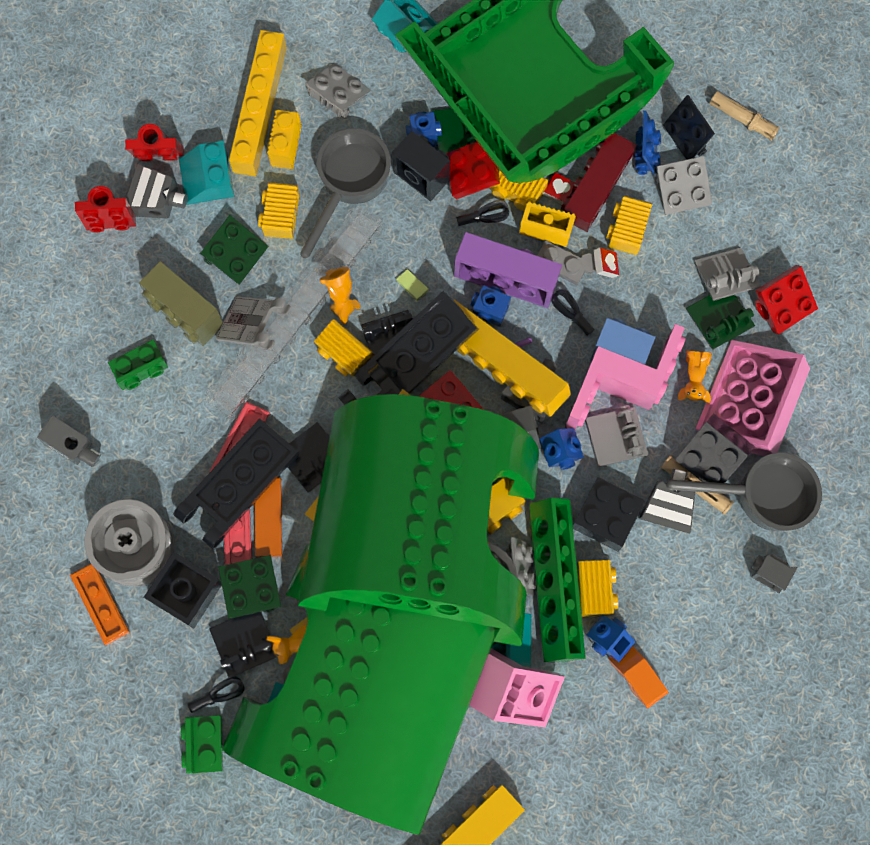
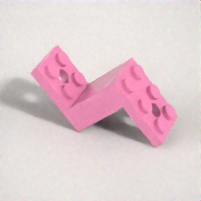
[565,324,686,429]
[469,648,565,727]

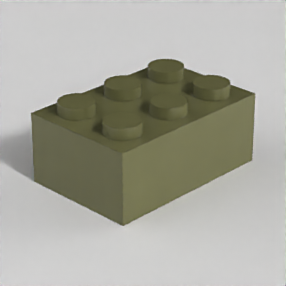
[139,261,223,346]

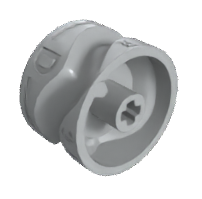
[84,499,175,587]

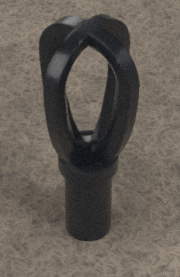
[456,200,509,226]
[552,289,595,336]
[187,677,244,713]

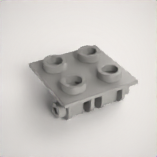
[305,63,371,118]
[654,156,712,215]
[694,247,761,301]
[586,405,648,467]
[506,537,537,596]

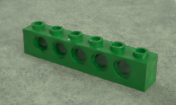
[529,497,586,662]

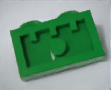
[108,339,168,391]
[181,715,223,774]

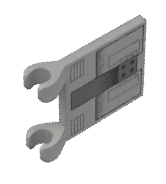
[215,296,291,350]

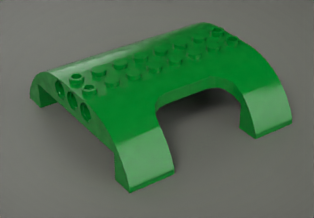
[395,0,674,183]
[298,394,539,646]
[222,545,495,835]

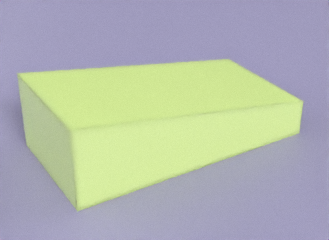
[396,269,429,301]

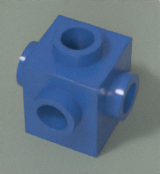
[406,111,442,147]
[470,285,511,327]
[540,428,584,470]
[586,615,636,662]

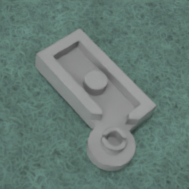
[537,240,596,286]

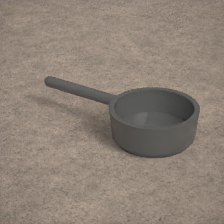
[300,128,391,259]
[666,453,822,531]

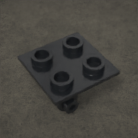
[663,95,715,160]
[361,310,413,354]
[288,422,330,493]
[209,612,277,678]

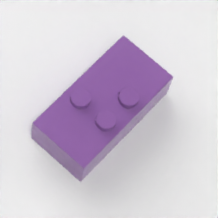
[454,232,562,308]

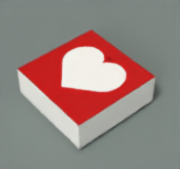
[543,172,575,205]
[594,248,619,278]

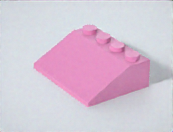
[696,340,810,456]

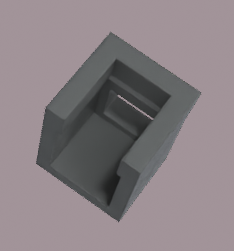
[751,554,798,593]

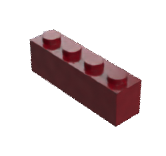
[561,133,637,233]

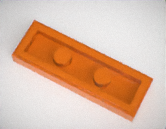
[255,478,283,558]
[70,564,130,645]

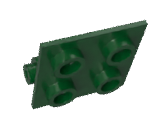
[432,108,477,154]
[199,215,269,285]
[686,295,755,350]
[218,555,281,619]

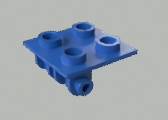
[635,110,661,175]

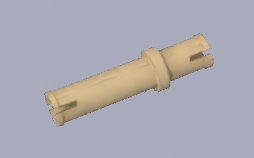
[709,91,780,141]
[661,455,734,515]

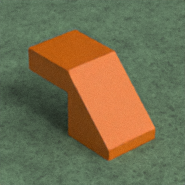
[608,646,669,709]

